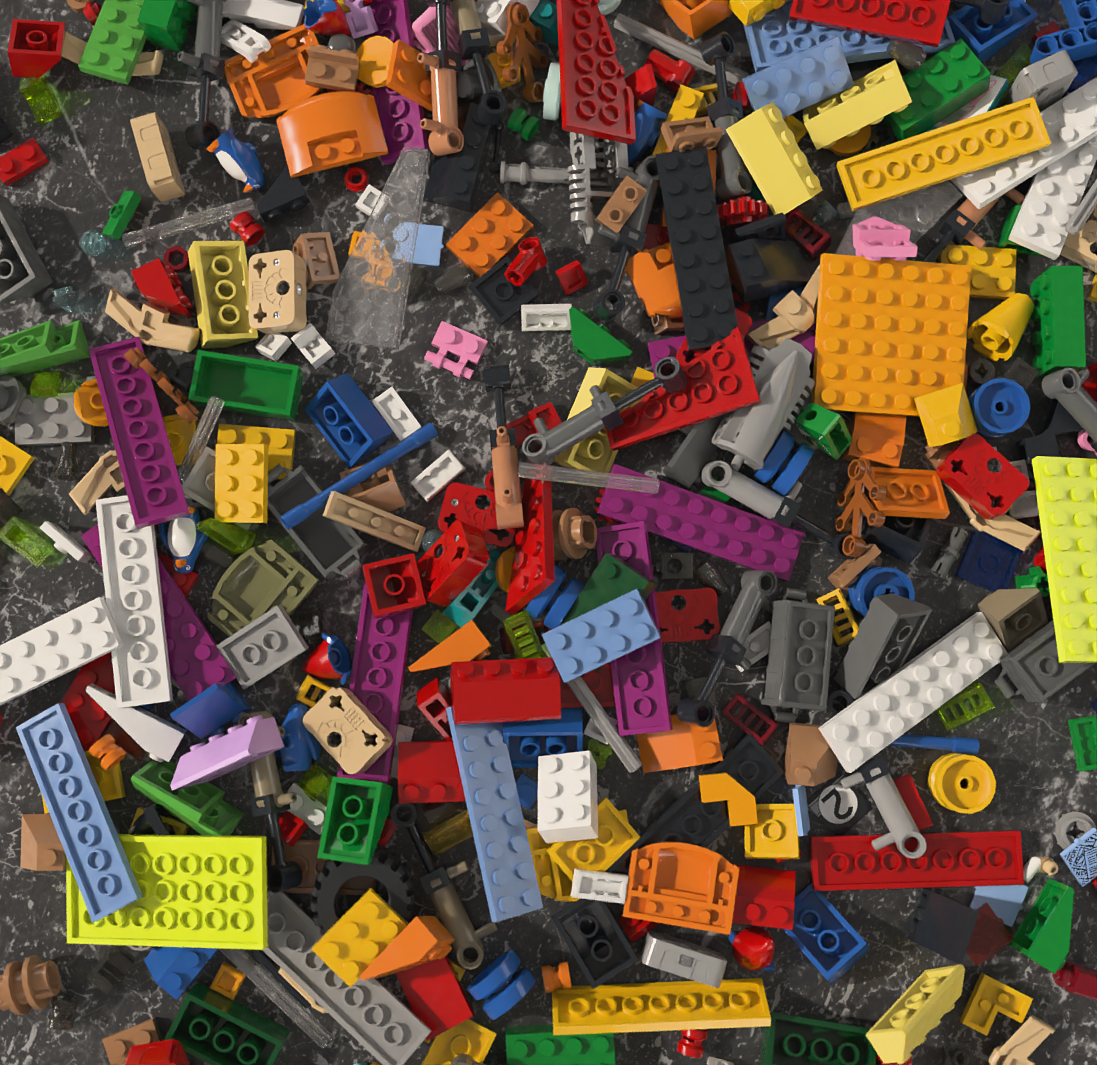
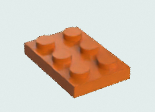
[386,39,457,112]
[446,192,533,278]
[868,467,950,519]

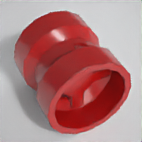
[230,211,265,247]
[676,1029,708,1058]

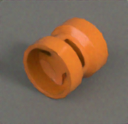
[89,734,127,771]
[542,961,572,993]

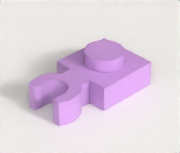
[343,0,378,39]

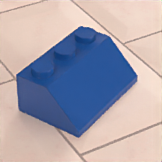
[305,373,393,469]
[503,708,583,768]
[144,946,220,1000]

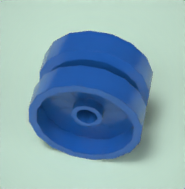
[968,378,1030,440]
[753,430,815,496]
[525,565,586,630]
[847,565,915,618]
[467,949,536,1020]

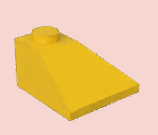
[914,383,978,447]

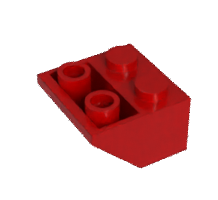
[131,258,194,319]

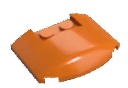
[224,24,323,118]
[276,91,389,178]
[625,242,733,318]
[623,842,739,935]

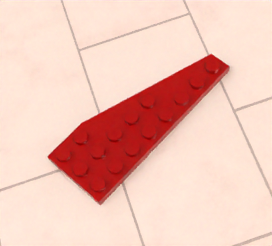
[557,0,636,145]

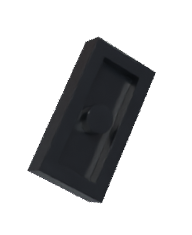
[129,804,177,835]

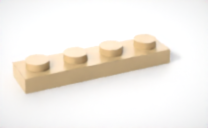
[323,491,426,552]

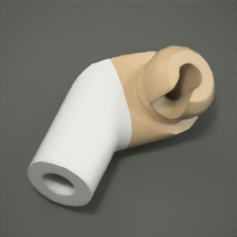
[1023,856,1058,883]

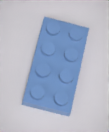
[742,36,854,118]
[542,589,661,683]

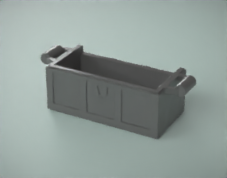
[268,463,370,580]
[761,588,835,723]
[994,620,1095,703]

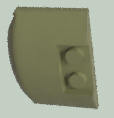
[207,539,319,637]

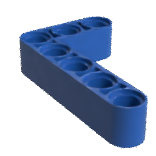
[1030,0,1097,64]

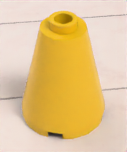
[967,293,1034,361]

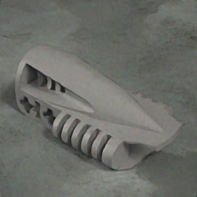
[568,132,634,247]
[712,338,815,470]

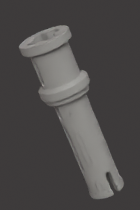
[500,161,574,185]

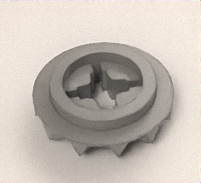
[1053,811,1097,850]

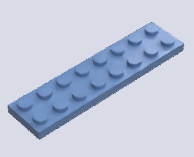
[16,703,143,923]
[446,706,543,922]

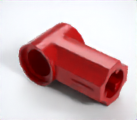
[644,49,696,94]
[504,237,547,286]

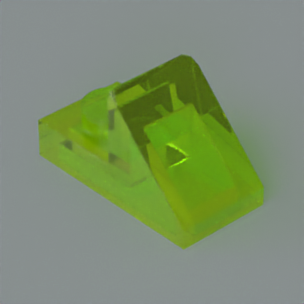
[19,74,63,125]
[0,516,55,567]
[298,763,332,807]

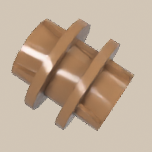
[552,508,597,561]
[0,955,61,1016]

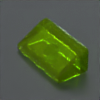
[996,42,1032,98]

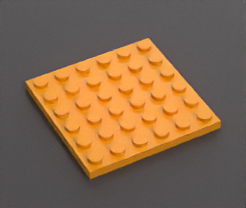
[811,253,971,417]

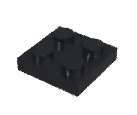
[468,256,539,327]

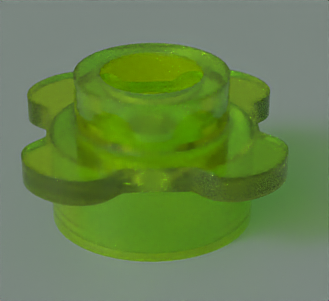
[587,739,612,769]

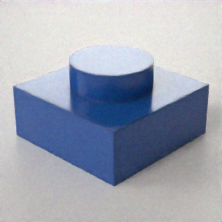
[516,773,538,809]

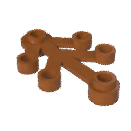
[497,2,548,103]
[123,347,199,424]
[835,458,887,557]

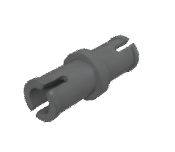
[930,527,969,579]

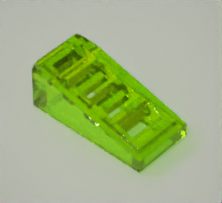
[195,518,256,554]
[502,610,546,659]
[936,682,995,731]

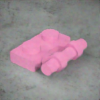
[424,321,488,379]

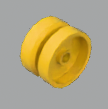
[927,753,996,814]

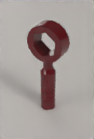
[132,246,190,289]

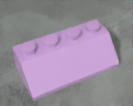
[170,715,284,791]

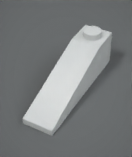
[85,683,186,763]

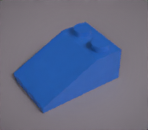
[948,0,1038,63]
[170,683,251,739]
[783,883,870,985]

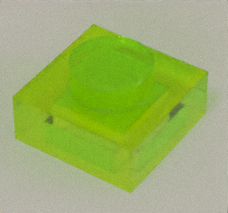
[30,372,63,398]
[422,609,458,644]

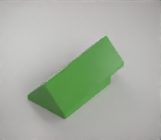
[0,320,90,377]
[131,759,244,836]

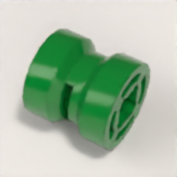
[507,106,541,141]

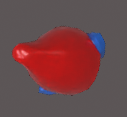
[303,0,351,38]
[302,633,352,685]
[729,926,775,972]

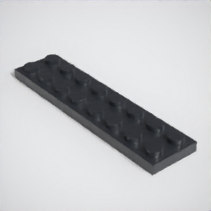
[655,146,738,352]
[605,733,785,908]

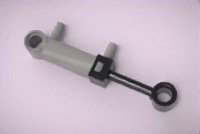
[701,454,854,559]
[826,690,926,859]

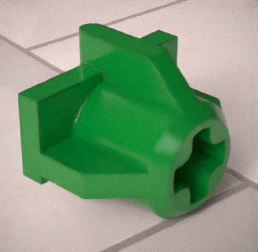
[1014,566,1050,597]

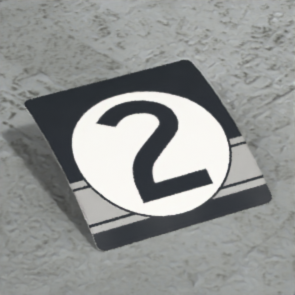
[807,772,872,835]

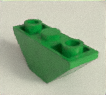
[569,306,633,366]

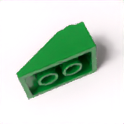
[317,777,393,865]
[1008,878,1074,974]

